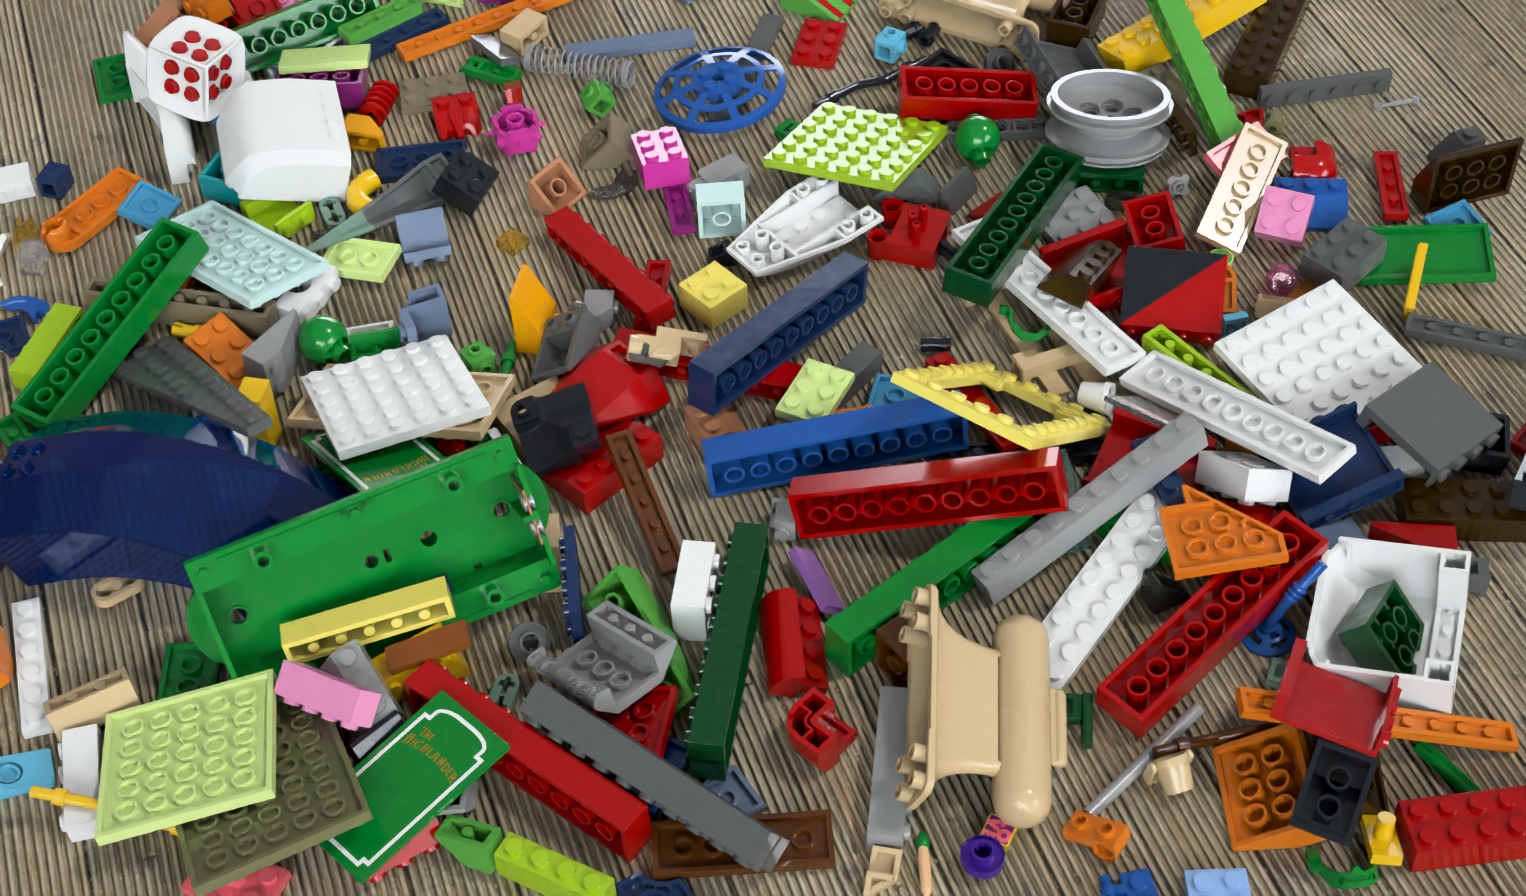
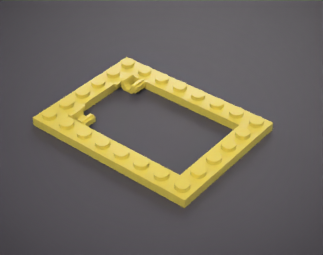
[890,361,1111,450]

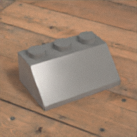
[319,639,406,742]

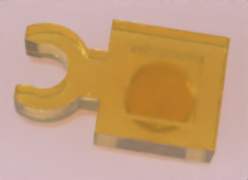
[13,214,41,251]

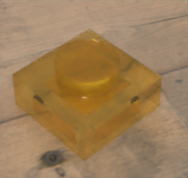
[496,227,530,257]

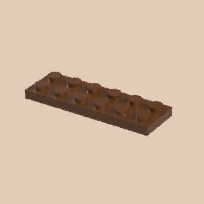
[651,809,836,881]

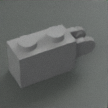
[688,153,750,205]

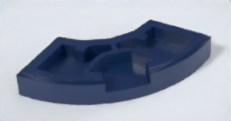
[615,870,695,896]

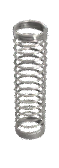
[524,43,636,89]

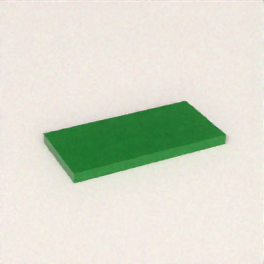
[1355,223,1497,286]

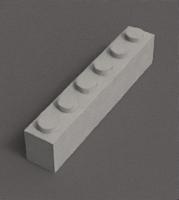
[867,686,912,850]

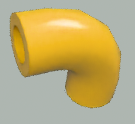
[345,169,381,214]

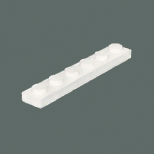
[11,597,54,739]

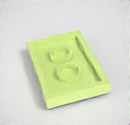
[323,238,402,283]
[775,358,855,422]

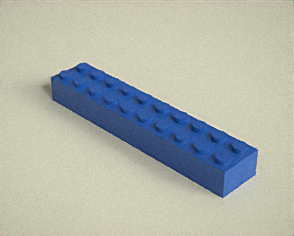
[701,390,969,498]

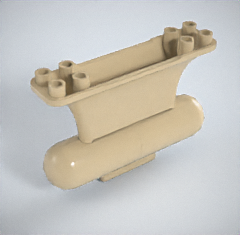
[879,0,1071,60]
[894,584,1068,829]

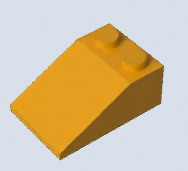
[509,264,560,354]

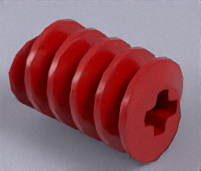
[358,80,400,127]

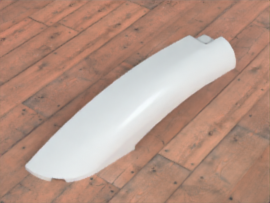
[123,31,198,185]

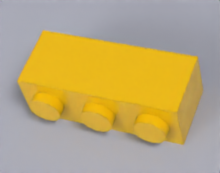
[239,377,282,455]

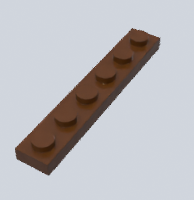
[604,429,681,577]

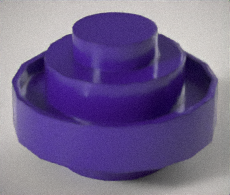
[960,835,1005,879]

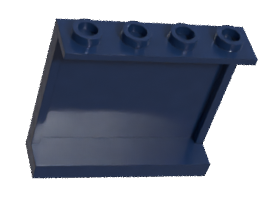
[1258,401,1405,529]

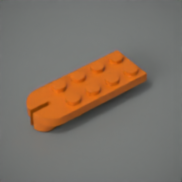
[39,166,152,253]

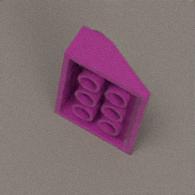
[275,68,368,111]

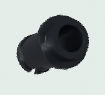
[900,21,923,41]
[918,22,941,47]
[920,334,952,352]

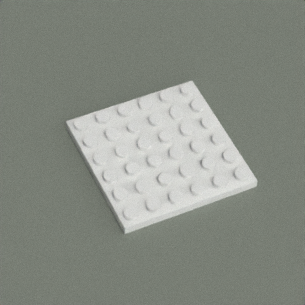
[1213,279,1423,422]
[301,334,492,461]

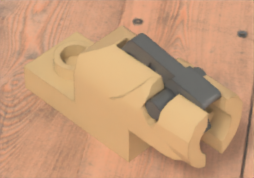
[626,326,707,368]

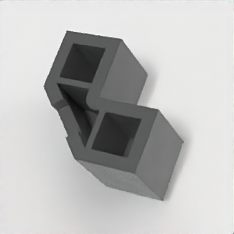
[872,168,938,206]

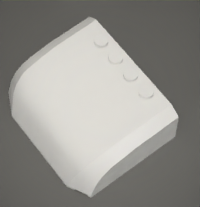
[216,78,351,203]
[1306,536,1472,714]

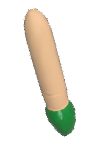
[916,831,932,896]

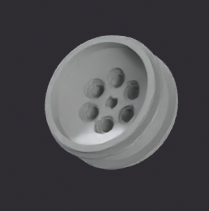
[1045,69,1174,168]

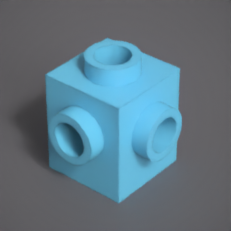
[874,26,908,64]

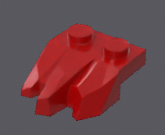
[431,91,482,141]

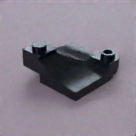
[510,382,604,477]

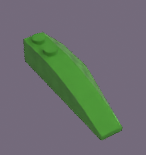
[582,565,695,715]

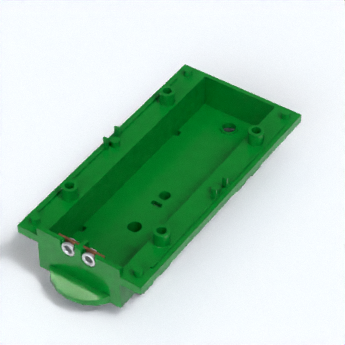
[183,434,562,679]

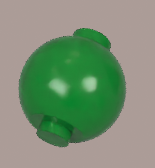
[954,114,1000,166]
[298,315,351,365]

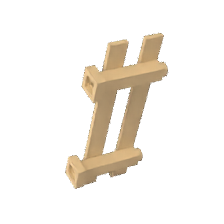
[960,286,1107,397]

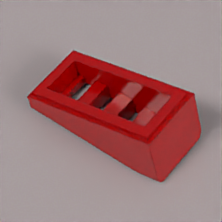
[503,81,523,106]

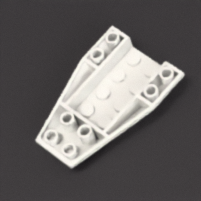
[726,176,884,277]

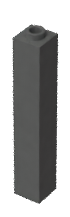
[772,341,883,426]

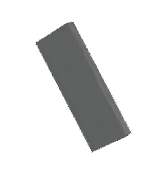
[470,33,521,67]

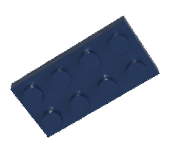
[559,525,585,644]

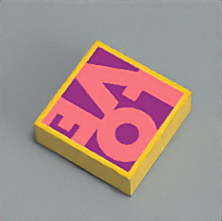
[980,813,1018,852]

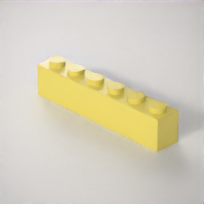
[280,576,456,663]

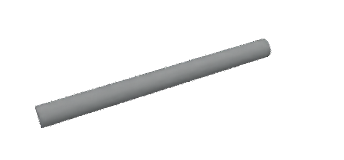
[1082,703,1204,816]

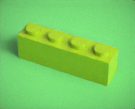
[8,302,84,389]
[493,831,617,896]

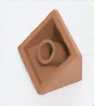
[527,155,587,216]

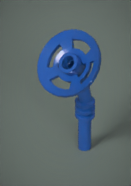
[1242,559,1328,658]

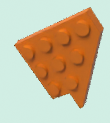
[1158,484,1289,580]

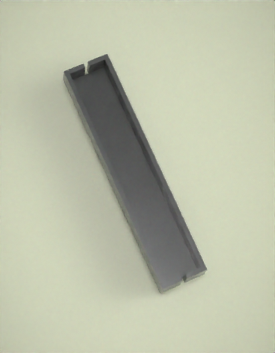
[518,679,790,873]

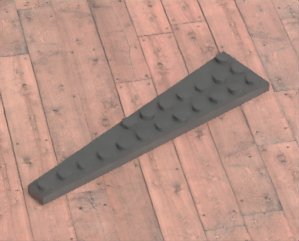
[110,336,274,438]

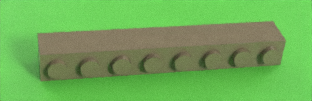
[82,276,280,337]

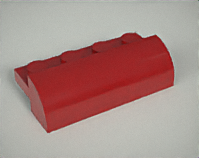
[758,588,829,698]

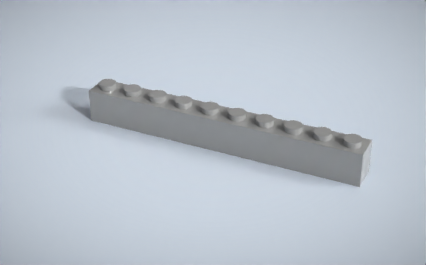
[971,411,1208,605]

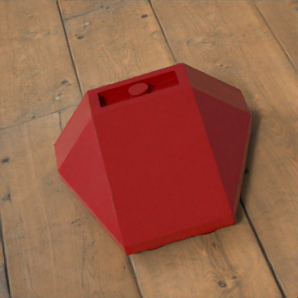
[550,340,670,426]

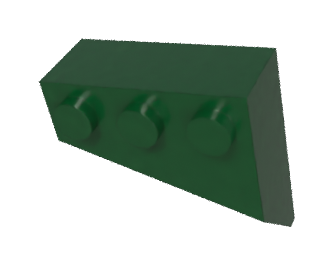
[1337,579,1425,675]

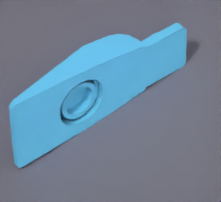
[0,748,56,800]

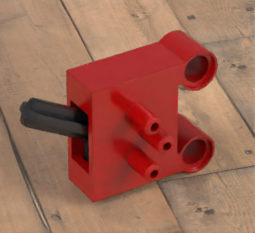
[867,198,958,270]

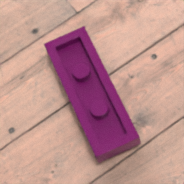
[662,183,696,236]

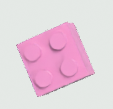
[1254,185,1315,248]

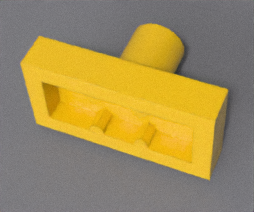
[1360,811,1403,866]

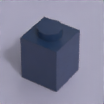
[35,161,75,200]

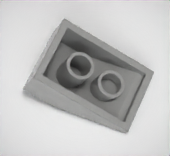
[241,308,302,399]

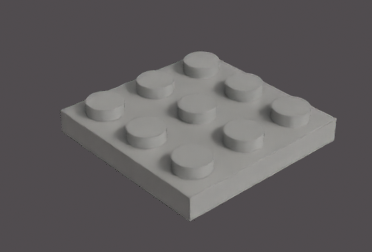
[1041,185,1117,244]

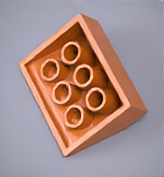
[1212,724,1327,852]

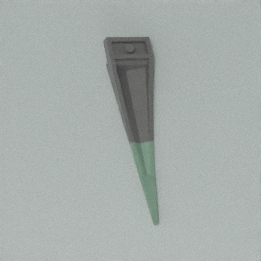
[306,152,449,253]

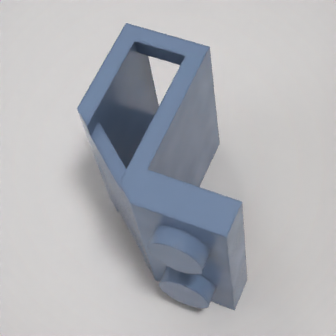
[395,206,453,267]
[397,283,453,347]

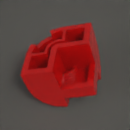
[1288,140,1337,178]
[786,687,857,771]

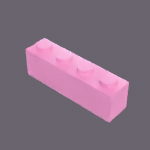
[274,660,381,731]

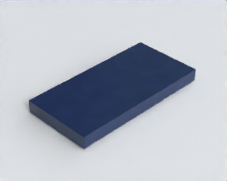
[376,139,468,184]

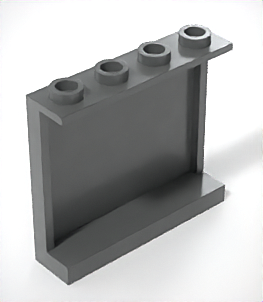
[1015,25,1109,95]
[1355,361,1503,487]

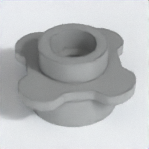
[1167,174,1190,198]

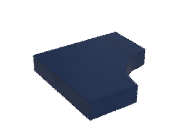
[0,314,30,359]

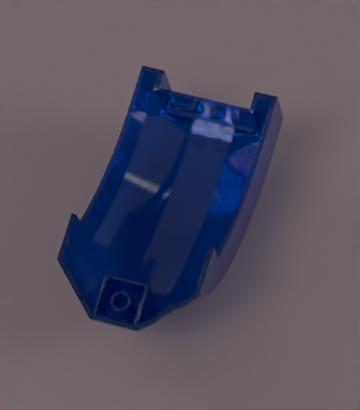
[0,411,350,618]

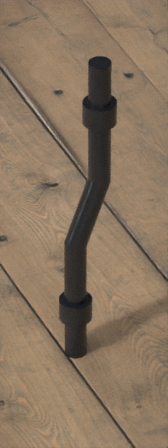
[811,55,927,110]

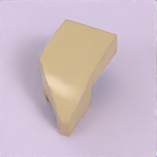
[863,845,903,896]

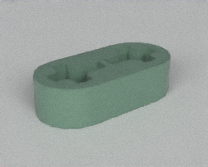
[319,197,346,231]
[489,673,521,714]

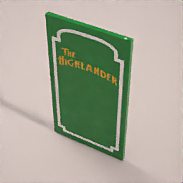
[300,430,446,493]
[318,690,511,885]

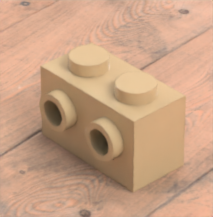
[499,8,549,56]

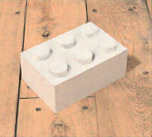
[1195,451,1293,506]
[670,540,722,642]

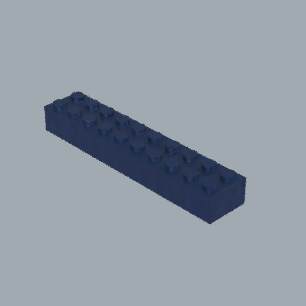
[687,251,869,416]

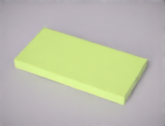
[278,44,371,74]

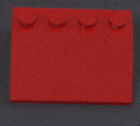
[539,419,664,515]

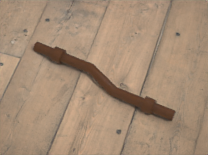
[1152,721,1283,758]

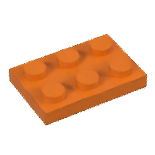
[183,312,253,390]

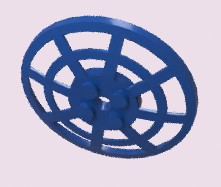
[654,46,787,134]

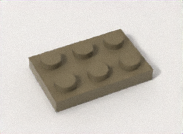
[399,72,467,116]

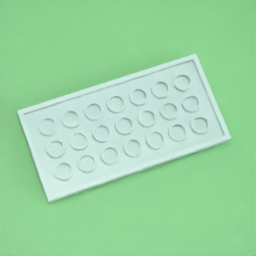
[134,200,330,310]

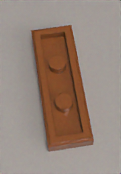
[384,619,472,675]

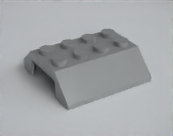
[526,600,677,714]

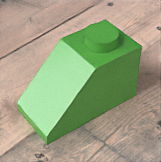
[434,814,504,874]

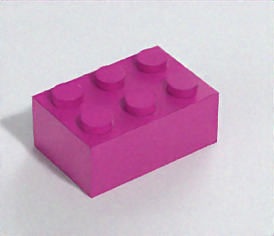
[631,126,691,190]

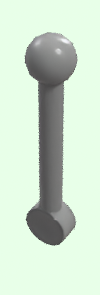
[1373,96,1420,111]

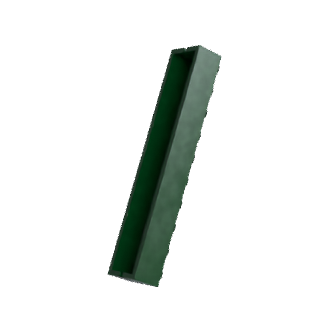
[684,522,770,781]

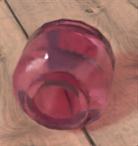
[1265,262,1299,296]

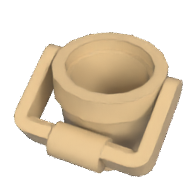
[1142,749,1195,796]

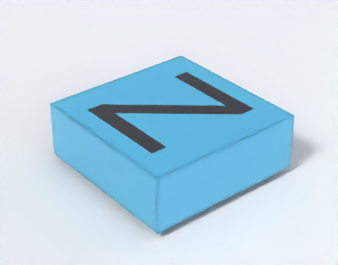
[1221,311,1249,339]

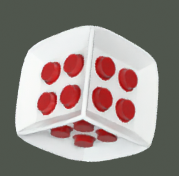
[146,16,245,122]

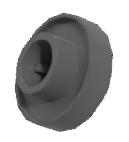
[983,48,1016,71]
[508,621,550,662]

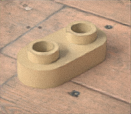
[91,567,146,608]

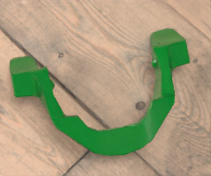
[999,304,1051,342]
[1305,848,1379,889]

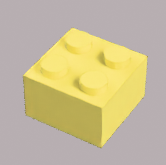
[678,261,748,330]

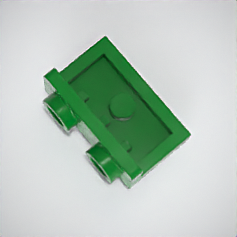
[349,327,401,362]

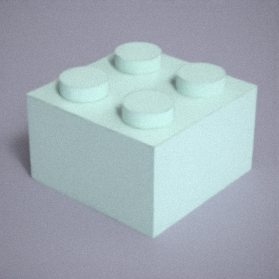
[695,181,746,239]

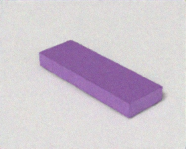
[788,546,846,615]

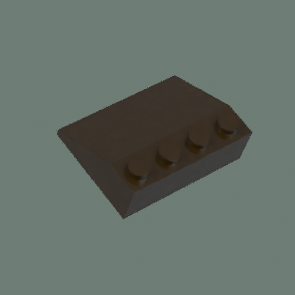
[1410,137,1524,214]

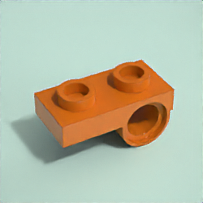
[1062,810,1131,863]

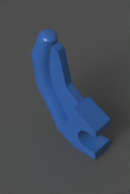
[1,296,51,324]

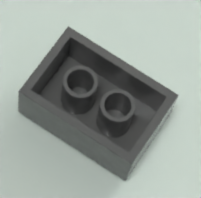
[1299,216,1388,292]

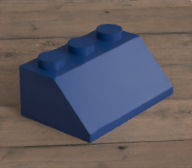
[1272,177,1349,232]

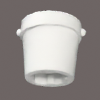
[1077,381,1116,416]

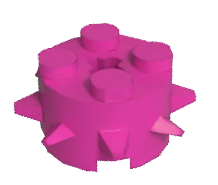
[485,104,547,156]

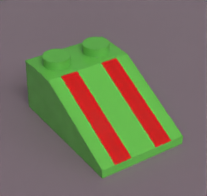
[781,0,857,22]

